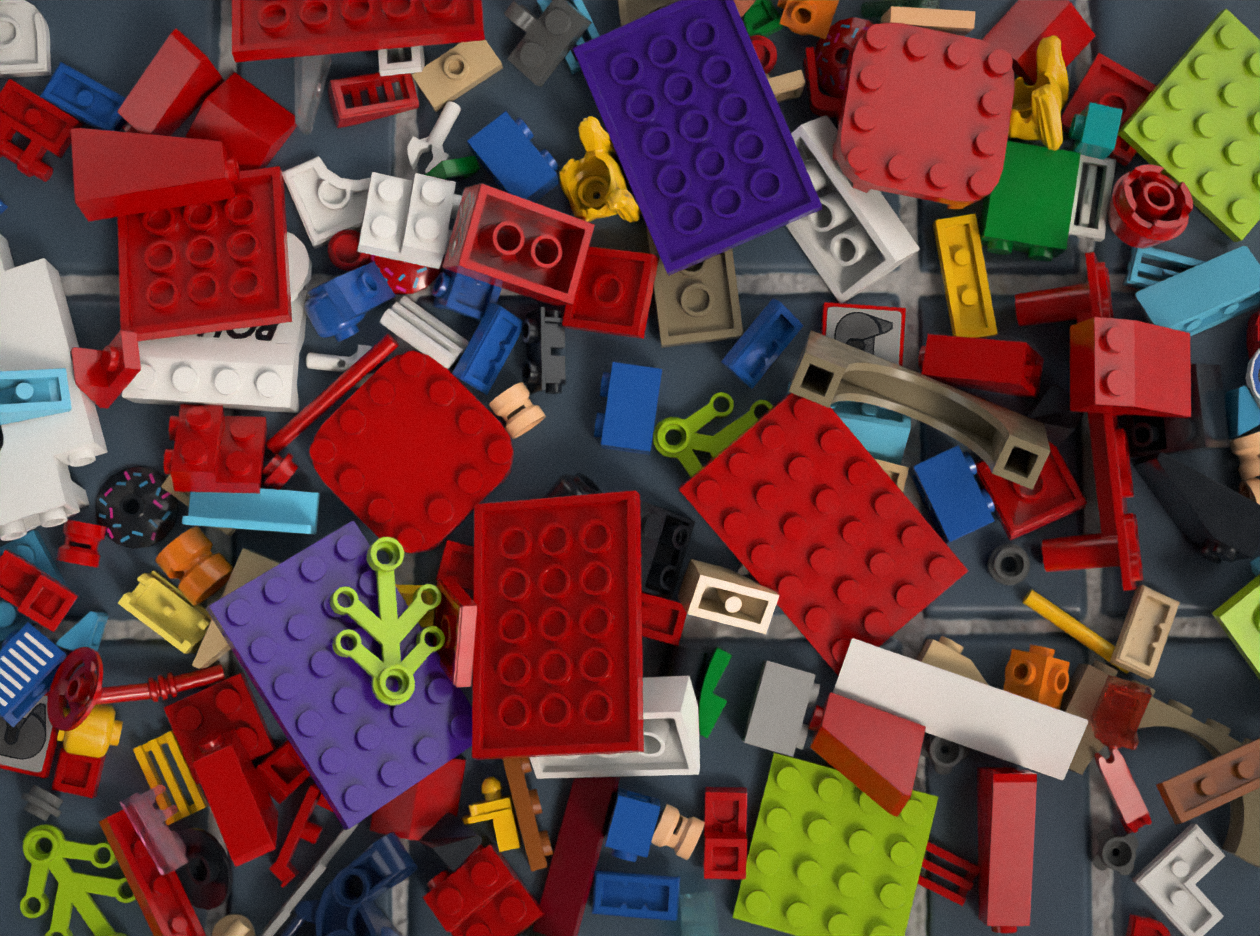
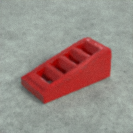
[328,72,419,128]

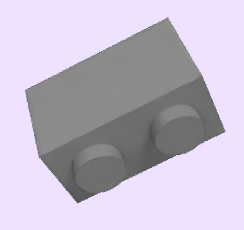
[742,660,820,757]

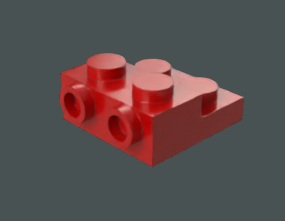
[164,404,267,494]
[422,844,545,936]

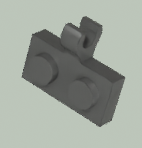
[504,0,592,87]

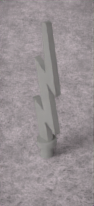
[260,824,358,936]

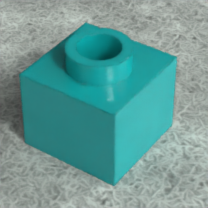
[1069,102,1123,160]

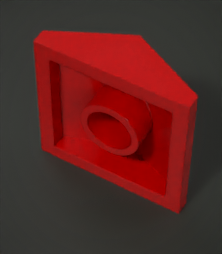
[982,0,1096,86]
[186,72,301,171]
[370,758,467,841]

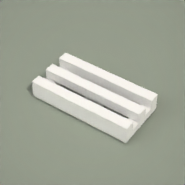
[1069,155,1116,242]
[380,296,469,369]

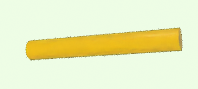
[1022,589,1130,674]

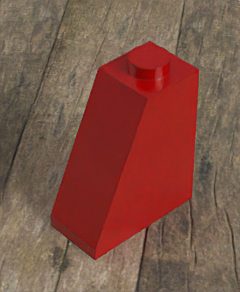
[117,28,224,136]
[918,334,1044,399]
[808,692,926,817]
[192,729,279,867]

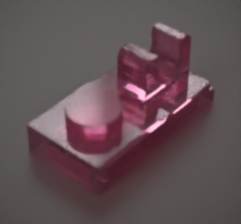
[119,784,188,876]

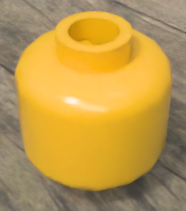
[57,704,123,758]

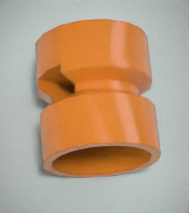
[155,526,234,606]

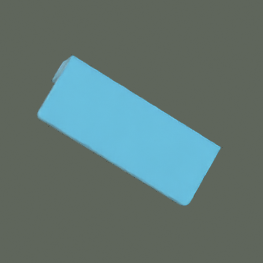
[1135,246,1260,337]
[786,382,911,465]
[182,488,320,535]

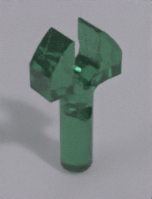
[861,0,940,18]

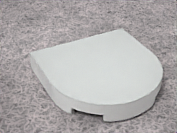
[0,0,51,78]

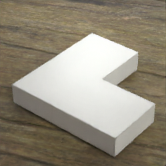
[1132,823,1225,936]

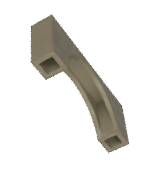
[789,330,1051,489]
[1060,660,1260,869]

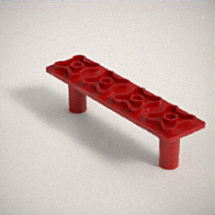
[1015,252,1143,591]

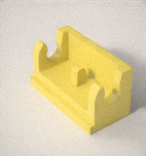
[118,570,212,654]

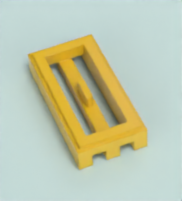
[133,730,209,826]

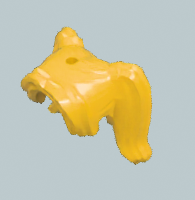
[1008,35,1069,151]
[559,116,641,223]

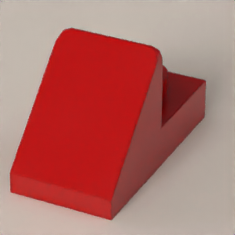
[71,330,141,409]

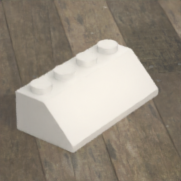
[786,115,920,304]
[529,676,700,779]

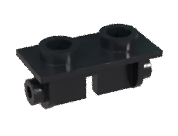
[522,307,566,395]

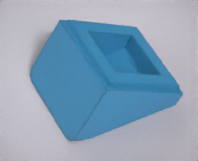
[1225,385,1260,439]
[56,611,109,652]

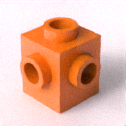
[777,0,839,39]
[1003,644,1070,710]

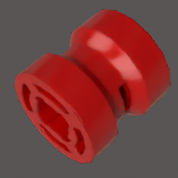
[56,519,107,568]

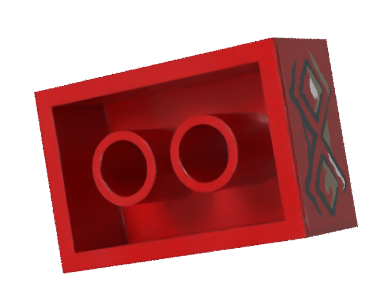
[442,183,595,306]

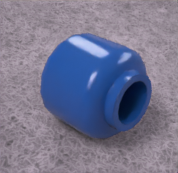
[303,277,366,342]

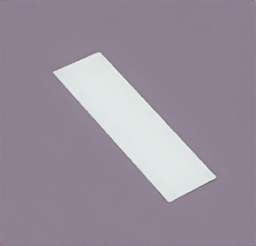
[833,638,1088,780]

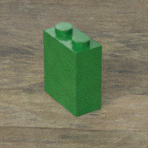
[979,141,1081,262]

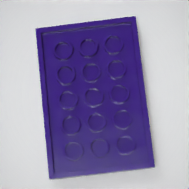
[573,0,823,276]
[206,520,472,830]

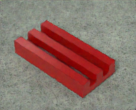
[917,841,981,906]

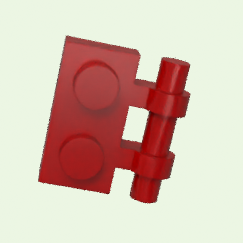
[0,78,83,182]

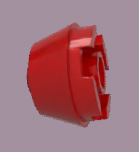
[1108,164,1193,249]

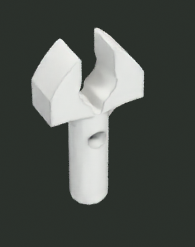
[407,101,461,174]
[306,344,386,388]

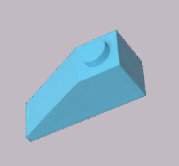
[0,368,72,425]

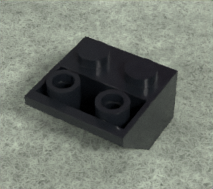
[1125,363,1230,458]
[606,492,695,600]

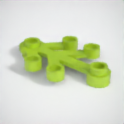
[653,392,773,477]
[330,537,445,706]
[20,824,136,936]

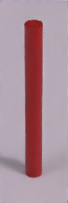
[266,334,399,455]

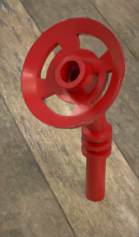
[47,647,225,731]

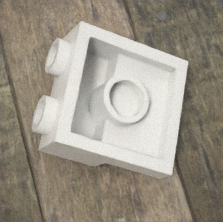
[357,172,462,269]

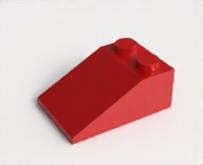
[1070,317,1191,418]

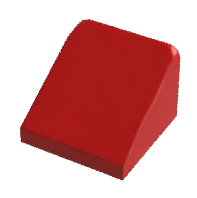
[256,740,311,804]

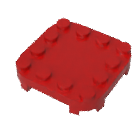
[833,23,1015,209]
[309,351,514,554]

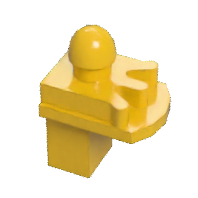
[462,777,521,852]

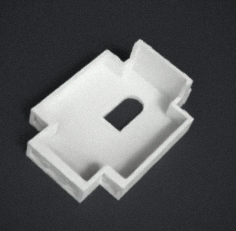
[0,234,108,541]

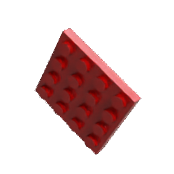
[118,166,292,341]

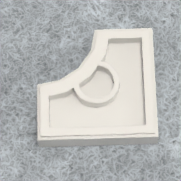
[282,156,371,249]

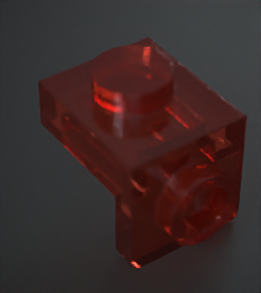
[1091,675,1152,750]

